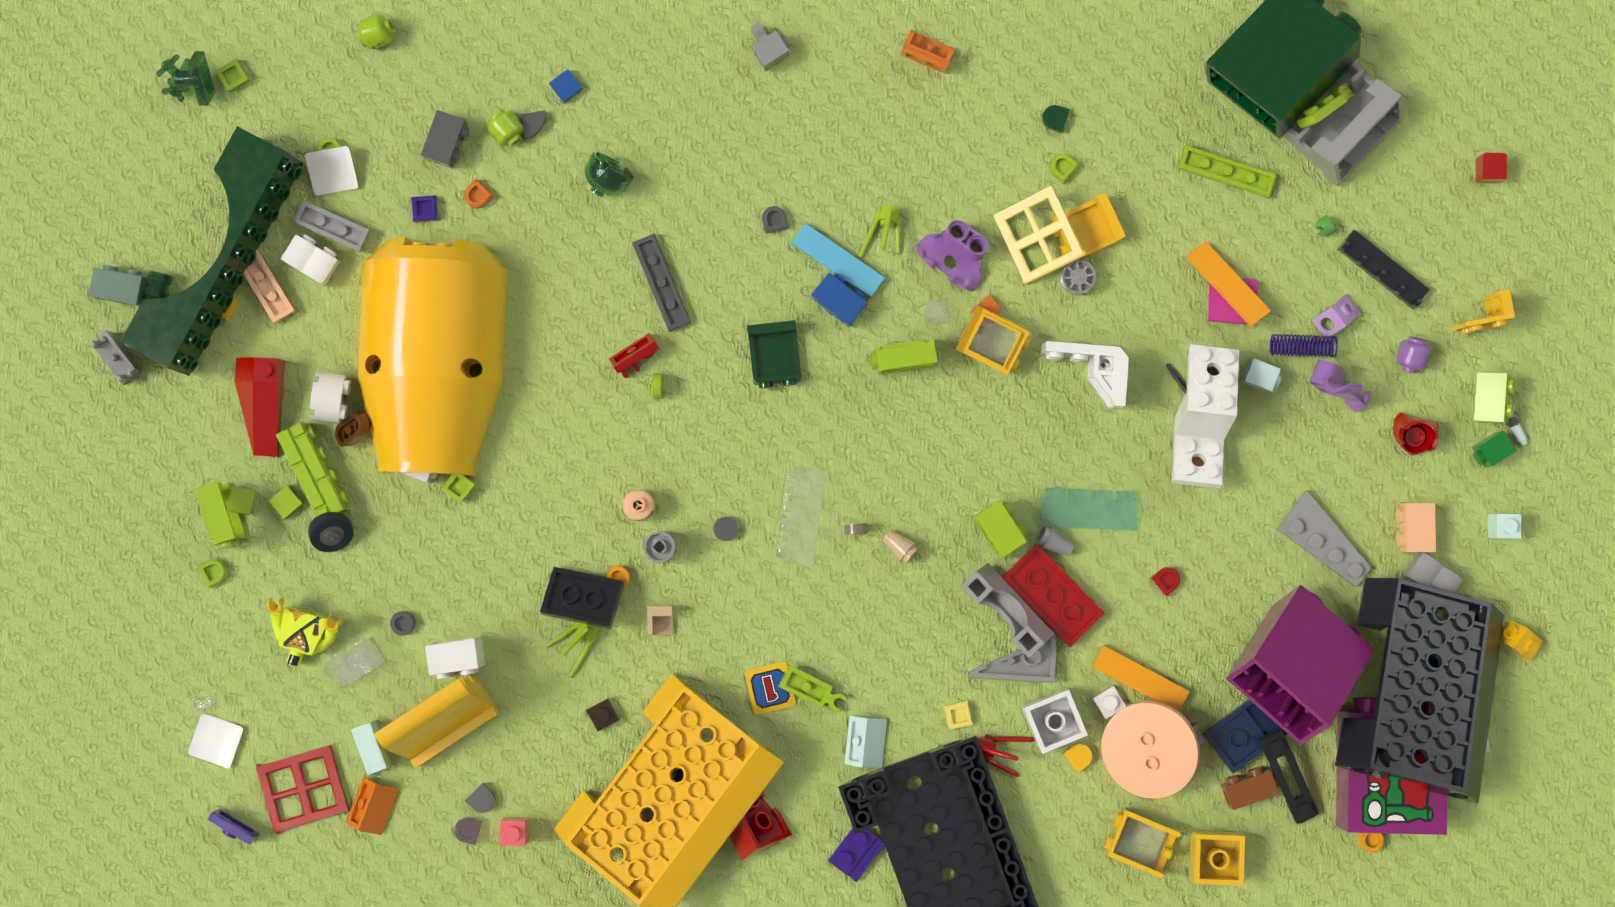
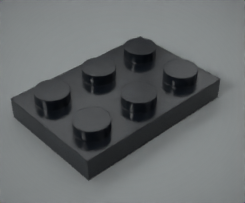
[540,567,624,629]

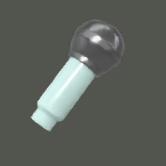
[1505,411,1528,446]

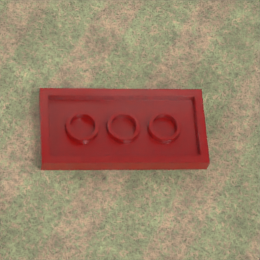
[1002,544,1105,647]

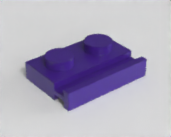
[828,827,885,882]

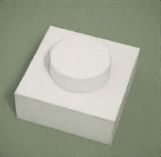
[1092,685,1126,719]

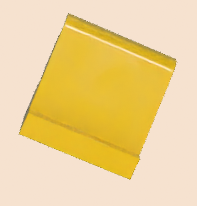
[374,673,500,768]

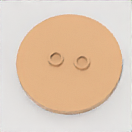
[1101,701,1200,798]

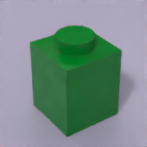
[1472,431,1516,467]

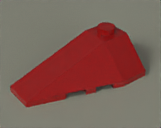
[730,793,792,860]

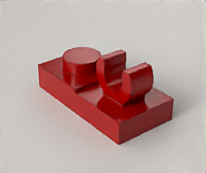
[609,333,659,379]

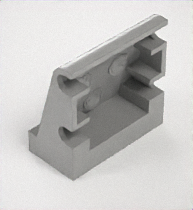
[1283,62,1403,186]

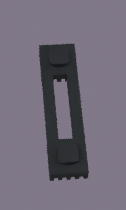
[1258,728,1319,825]

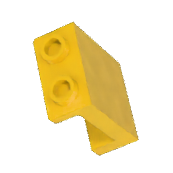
[1050,193,1126,260]

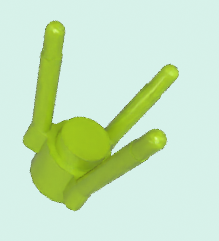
[858,205,902,258]
[545,622,599,678]

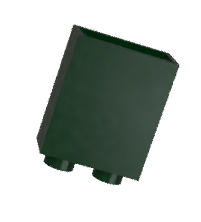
[1206,0,1362,139]

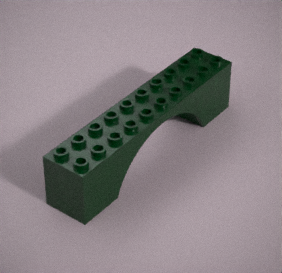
[120,126,304,376]

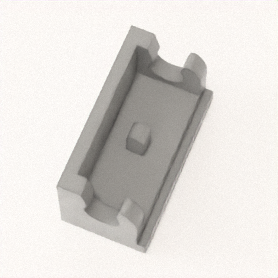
[90,330,143,385]

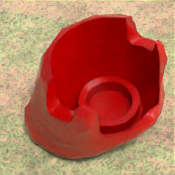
[1393,412,1439,456]

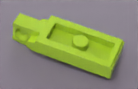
[1296,83,1354,129]

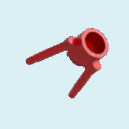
[978,734,1034,777]

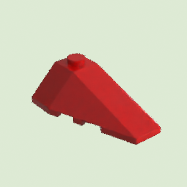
[235,357,286,457]

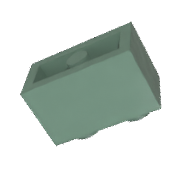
[88,265,149,306]

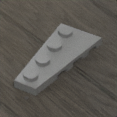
[1277,490,1371,587]

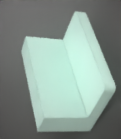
[845,716,887,768]
[351,720,392,775]

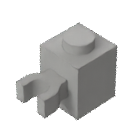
[751,22,791,71]

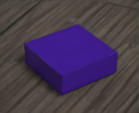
[411,195,438,222]

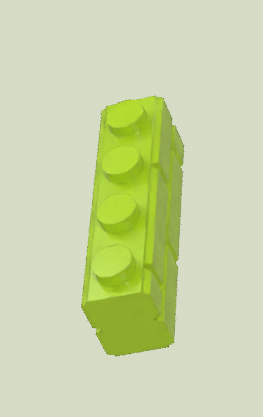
[276,422,350,517]

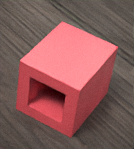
[500,817,529,846]

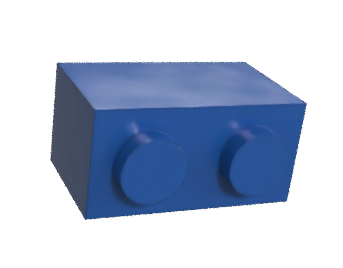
[811,272,867,327]

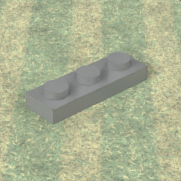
[293,200,371,253]

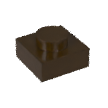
[586,698,620,732]

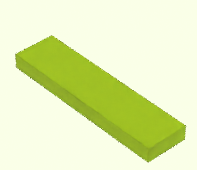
[1177,145,1277,198]

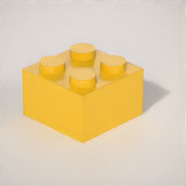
[1189,830,1245,886]

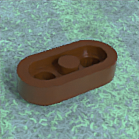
[335,413,371,447]

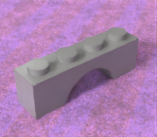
[962,563,1055,658]

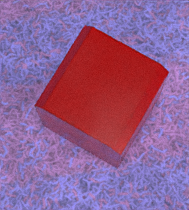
[1475,153,1507,183]

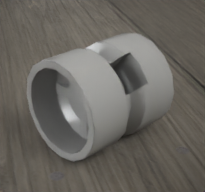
[643,531,677,563]

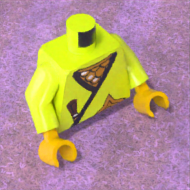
[266,597,343,666]

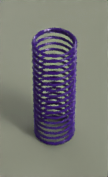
[1270,334,1338,358]

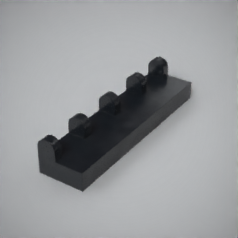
[1337,230,1430,309]

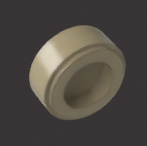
[844,523,869,535]

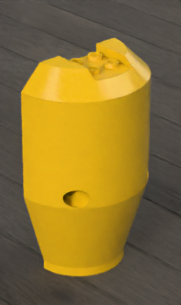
[357,237,508,476]

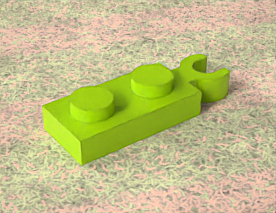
[778,665,846,712]

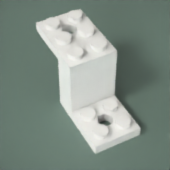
[1172,344,1239,489]

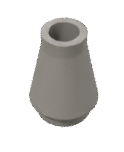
[1036,526,1074,556]

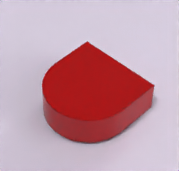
[1150,567,1180,596]

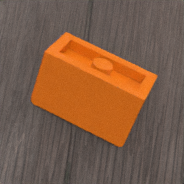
[346,777,398,835]

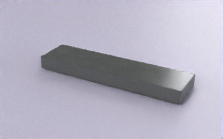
[632,234,691,332]

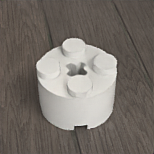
[310,371,351,423]

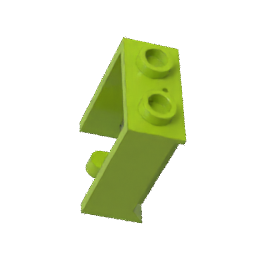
[870,336,937,374]
[191,482,247,549]

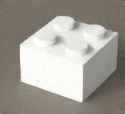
[425,637,485,679]
[1021,688,1087,754]

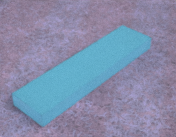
[792,223,885,298]

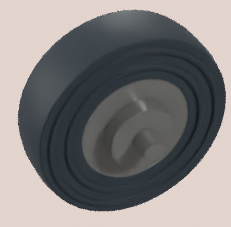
[308,512,353,552]

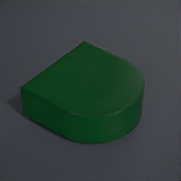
[1042,105,1070,134]

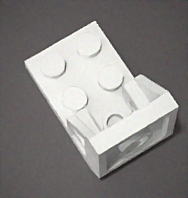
[1040,341,1129,409]

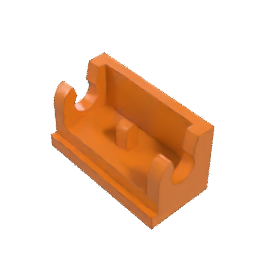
[901,30,955,74]

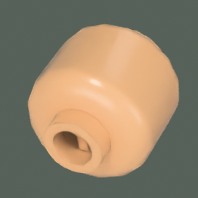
[623,489,655,521]

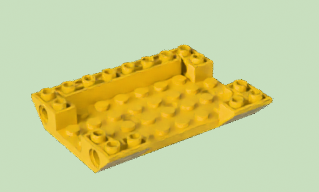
[554,673,785,907]

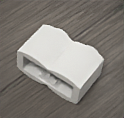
[281,234,340,286]

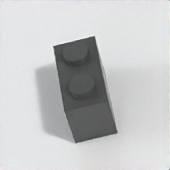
[421,110,469,169]

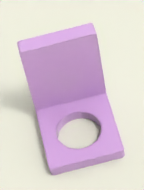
[1312,295,1361,339]

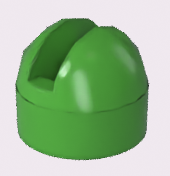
[1315,215,1336,236]

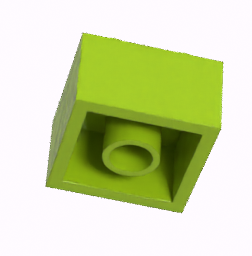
[972,501,1027,558]

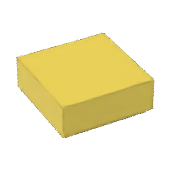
[944,700,973,730]

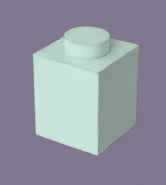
[1240,358,1281,393]
[1488,514,1521,539]

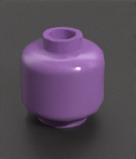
[1396,336,1432,373]

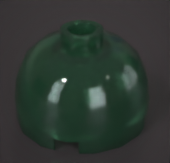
[585,152,634,197]

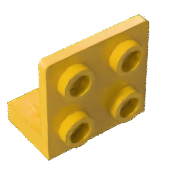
[1453,289,1515,334]

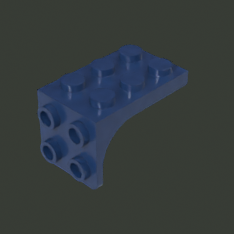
[1202,699,1287,773]

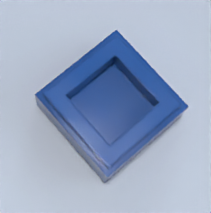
[549,69,583,103]

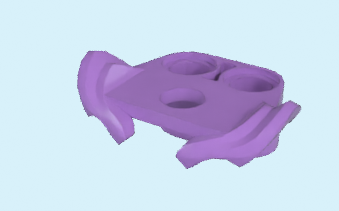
[916,220,988,291]
[1309,359,1371,412]

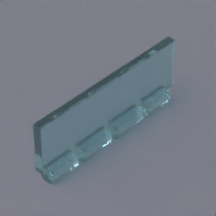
[1040,487,1139,531]

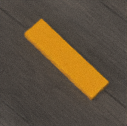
[1187,241,1271,328]
[1091,645,1190,712]

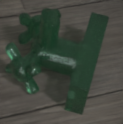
[156,51,215,106]

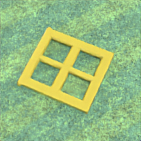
[993,185,1086,284]

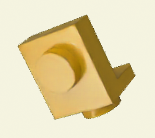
[1501,621,1543,662]

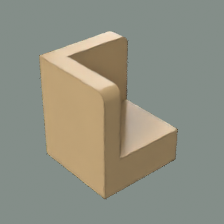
[647,605,673,636]

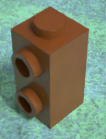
[1220,766,1280,810]

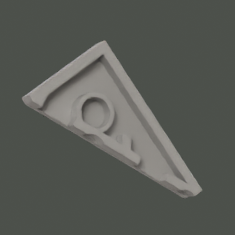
[969,636,1057,683]

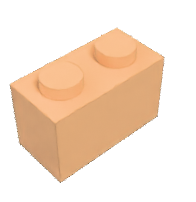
[1396,503,1436,552]

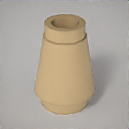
[882,529,919,564]

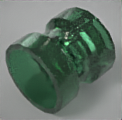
[143,270,173,298]

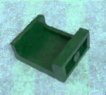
[747,320,802,389]

